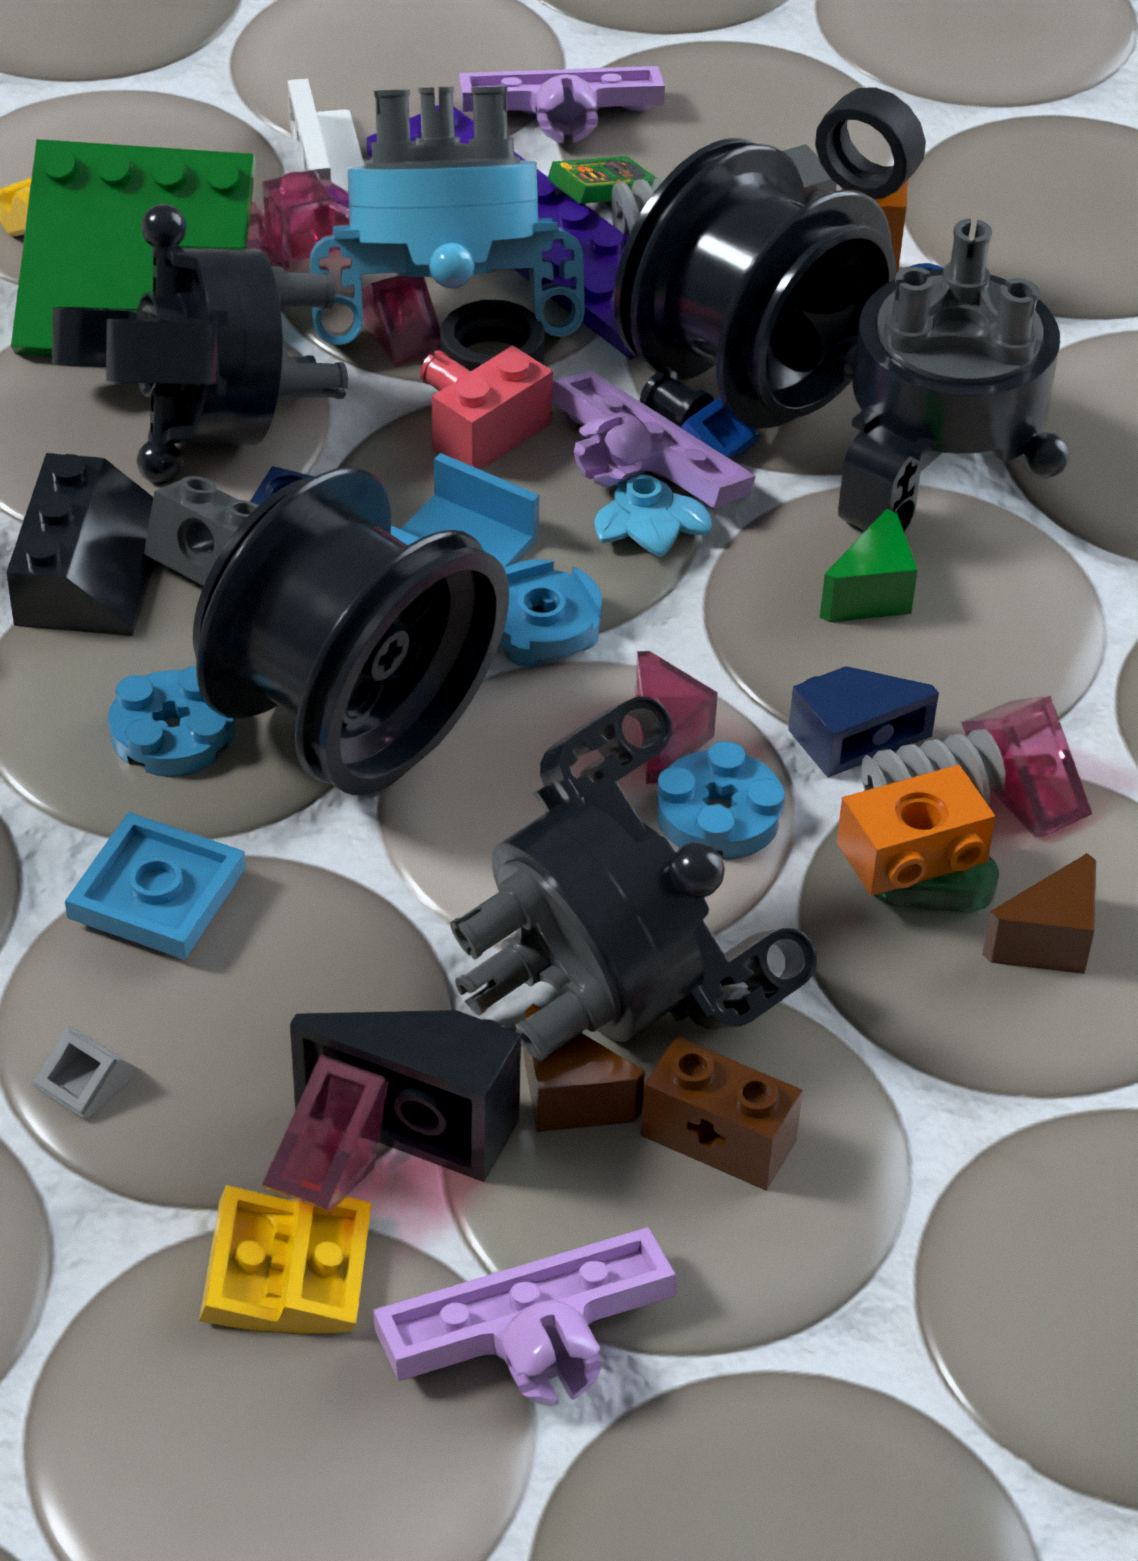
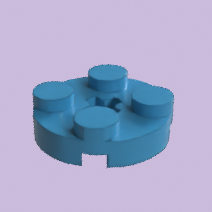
[498,559,602,666]
[108,666,235,777]
[657,741,785,859]

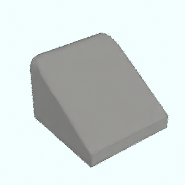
[31,1025,138,1120]

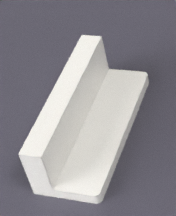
[288,78,364,213]

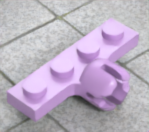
[459,66,665,143]
[552,370,756,508]
[373,1227,677,1406]

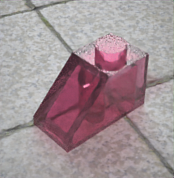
[262,170,350,264]
[961,696,1093,838]

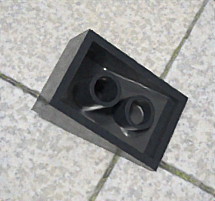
[290,1010,521,1182]

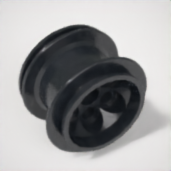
[614,138,896,429]
[192,467,509,795]

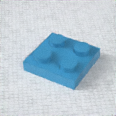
[65,812,246,960]

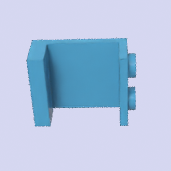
[391,453,540,568]

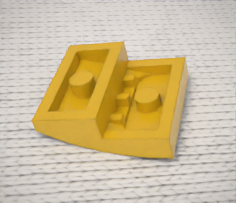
[199,1185,372,1334]

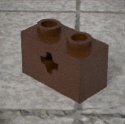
[641,1036,803,1191]

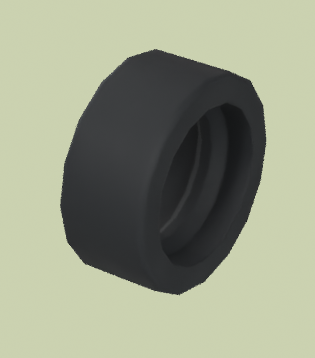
[815,87,926,199]
[440,299,544,371]

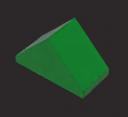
[820,509,918,622]

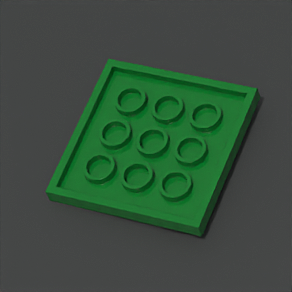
[11,139,256,356]

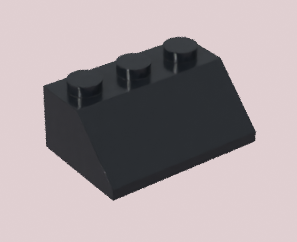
[6,453,155,636]

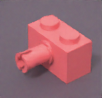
[420,345,553,470]

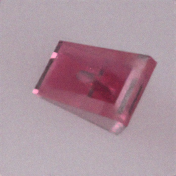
[362,275,441,367]
[635,651,718,784]
[262,1055,388,1212]

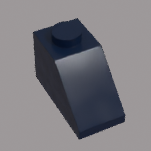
[788,666,939,778]

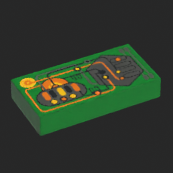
[547,156,656,204]

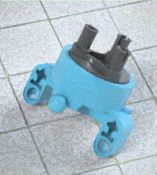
[310,86,585,345]

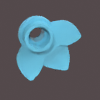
[594,475,712,557]

